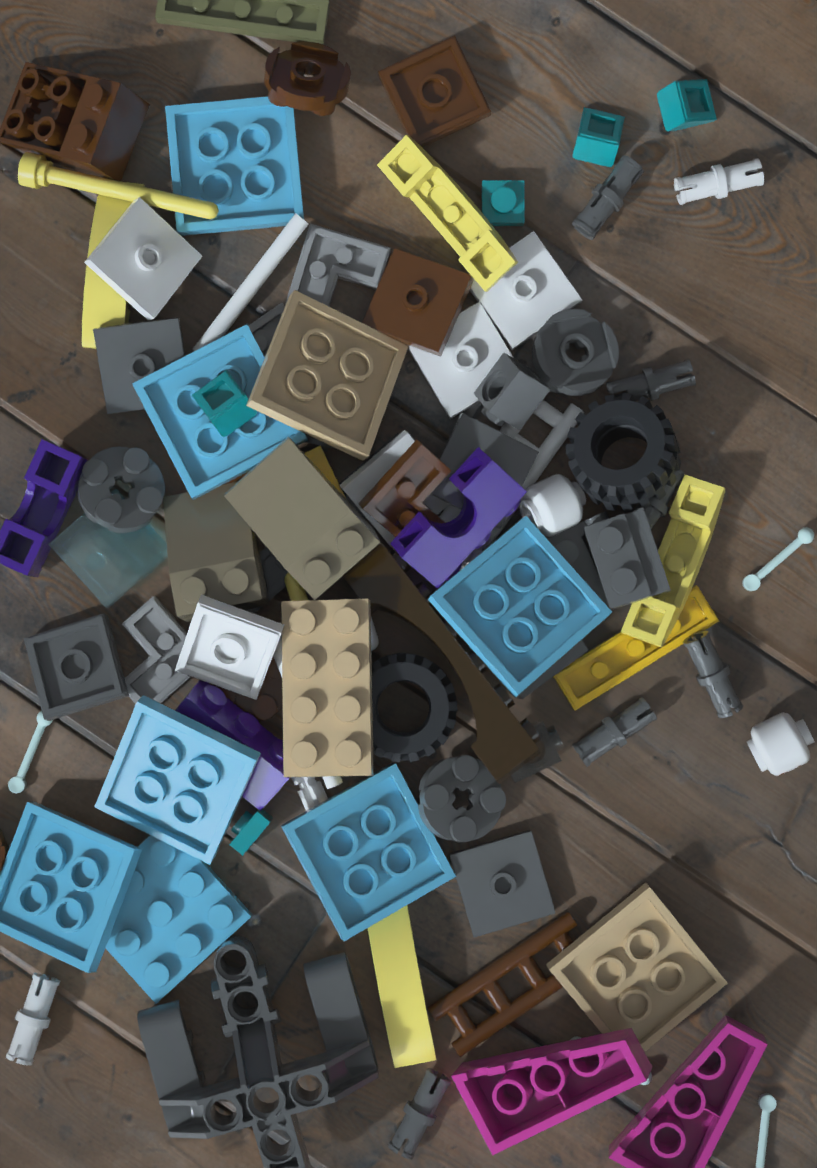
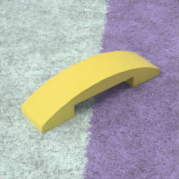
[377,135,518,292]
[82,182,145,349]
[621,474,725,648]
[368,905,436,1068]

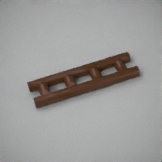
[427,911,577,1057]

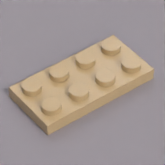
[281,599,374,777]

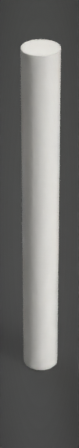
[193,213,309,351]

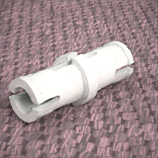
[674,158,764,205]
[6,973,60,1065]

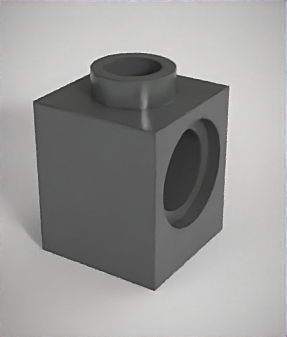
[474,353,551,430]

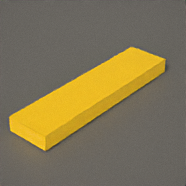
[553,585,719,711]

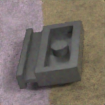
[583,508,671,610]

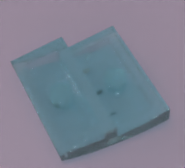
[48,489,168,608]

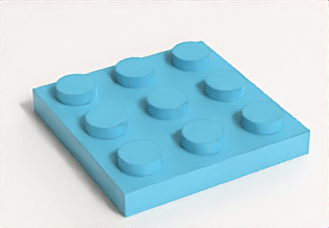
[165,96,304,236]
[132,324,308,500]
[428,516,612,698]
[95,695,261,865]
[281,763,456,941]
[0,802,142,973]
[106,835,253,1004]

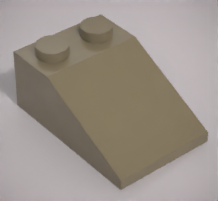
[224,436,380,600]
[163,482,270,622]

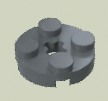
[532,309,619,396]
[77,447,165,533]
[418,755,506,842]

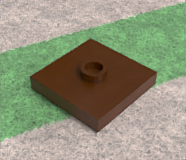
[378,35,491,148]
[362,248,474,357]

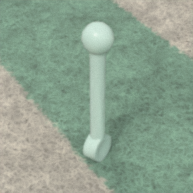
[742,527,815,591]
[8,710,53,794]
[755,1093,777,1168]

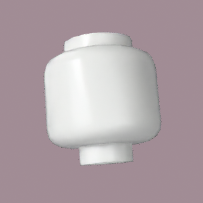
[519,474,586,537]
[746,712,815,776]

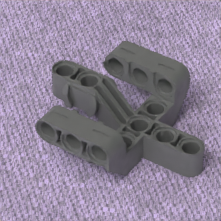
[137,935,379,1168]

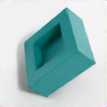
[481,180,525,226]
[229,809,273,856]

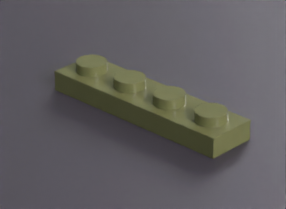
[155,0,330,45]

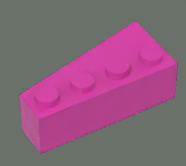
[608,1015,768,1168]
[451,1028,652,1156]

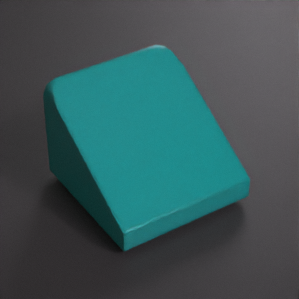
[657,79,717,132]
[572,107,625,167]
[192,370,257,437]

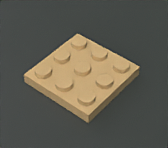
[246,290,409,461]
[546,883,728,1052]

